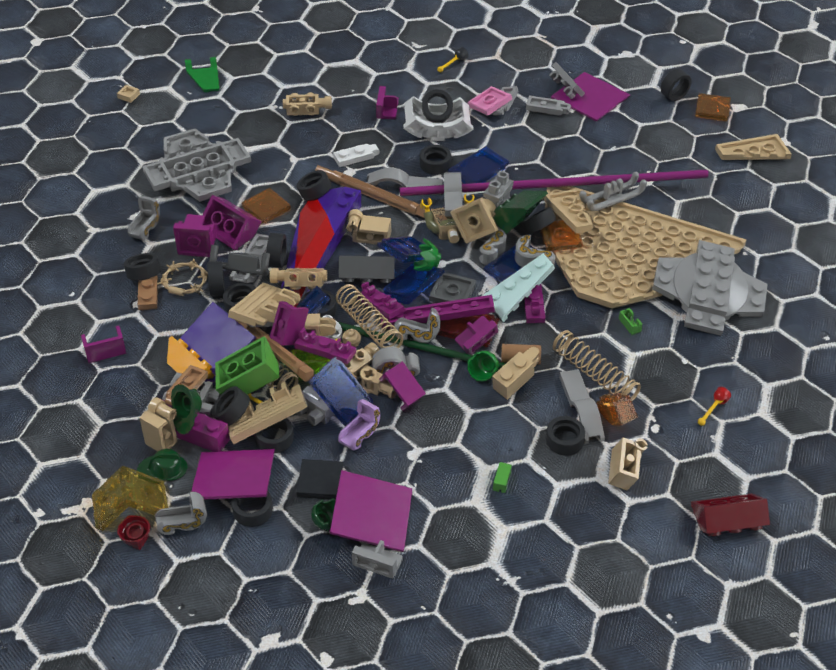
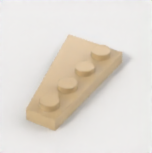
[715,134,792,160]
[544,189,593,234]

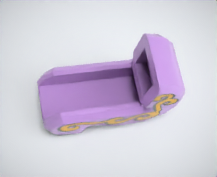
[338,399,380,451]

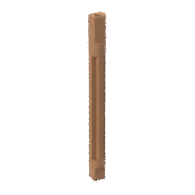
[315,165,425,218]
[236,320,314,382]

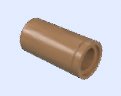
[501,344,541,365]

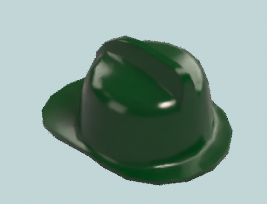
[171,384,202,434]
[137,449,188,482]

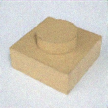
[117,85,140,103]

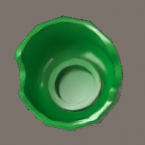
[467,351,499,381]

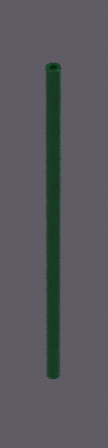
[338,322,506,370]

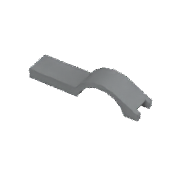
[366,167,443,196]
[444,172,462,216]
[229,234,269,283]
[559,369,605,444]

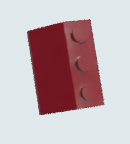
[691,493,770,536]

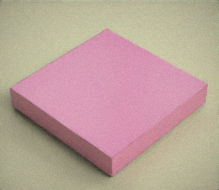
[467,86,512,116]

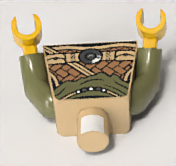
[420,194,475,243]

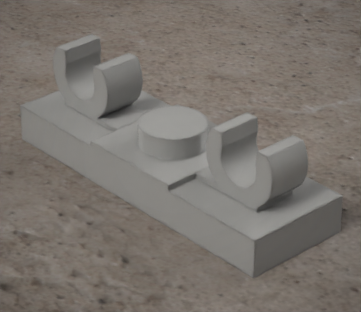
[549,62,585,99]

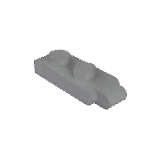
[493,86,519,115]
[526,95,571,115]

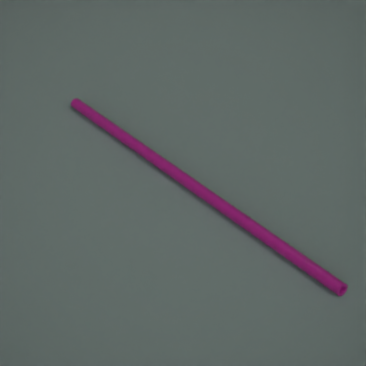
[400,170,708,196]

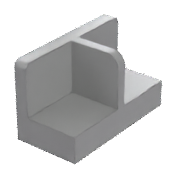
[352,540,402,579]

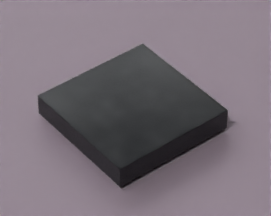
[296,459,344,499]

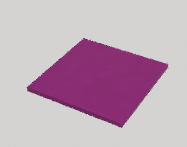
[551,72,630,122]
[191,449,275,499]
[329,470,413,552]

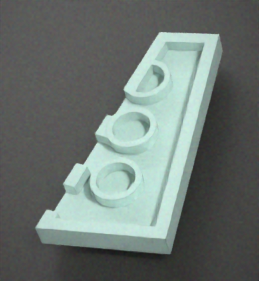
[483,253,555,323]

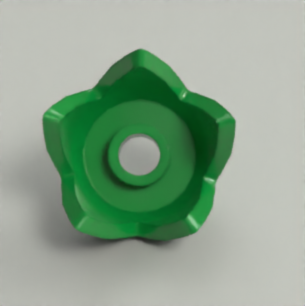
[413,238,441,271]

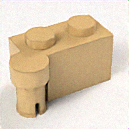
[346,209,391,246]
[140,397,177,451]
[608,438,648,490]

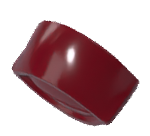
[117,515,150,550]

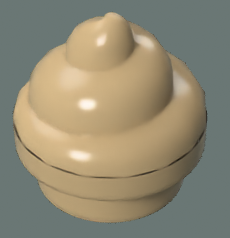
[342,329,361,347]

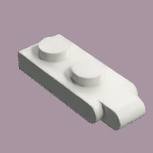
[333,144,380,167]

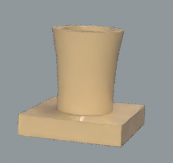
[450,197,498,244]

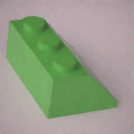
[215,336,280,395]

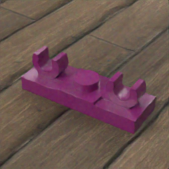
[358,282,405,320]
[524,284,545,323]
[294,328,356,364]

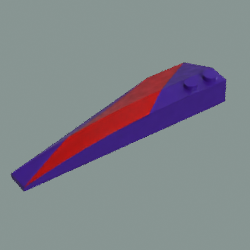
[281,187,361,308]

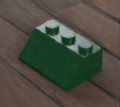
[493,190,548,234]

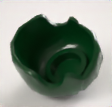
[311,499,336,532]

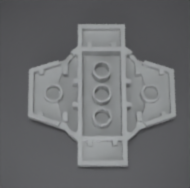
[142,129,251,202]
[652,240,768,336]

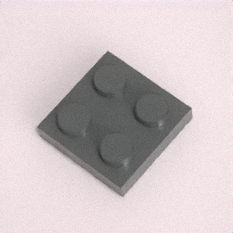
[429,272,476,303]

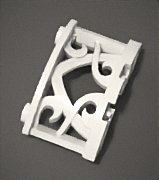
[402,96,474,141]

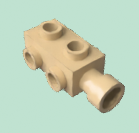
[283,92,332,116]
[270,268,327,290]
[330,342,379,386]

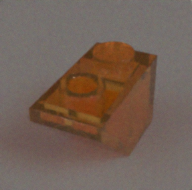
[596,393,638,426]

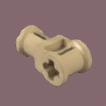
[360,367,397,399]

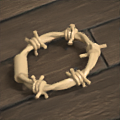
[157,259,208,296]

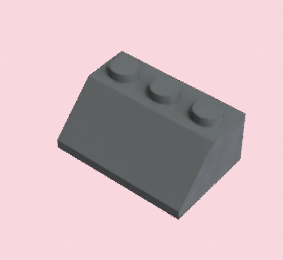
[339,256,396,283]

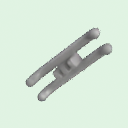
[579,172,647,211]

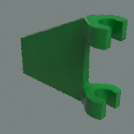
[185,57,220,92]

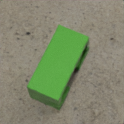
[619,308,642,335]
[493,462,512,493]

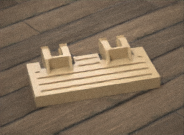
[228,283,301,326]
[228,381,307,444]

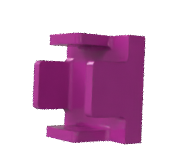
[173,214,216,257]

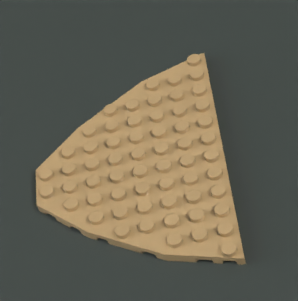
[545,186,746,308]

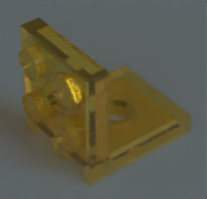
[92,465,168,531]

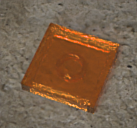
[695,93,731,121]
[242,188,291,224]
[540,220,583,251]

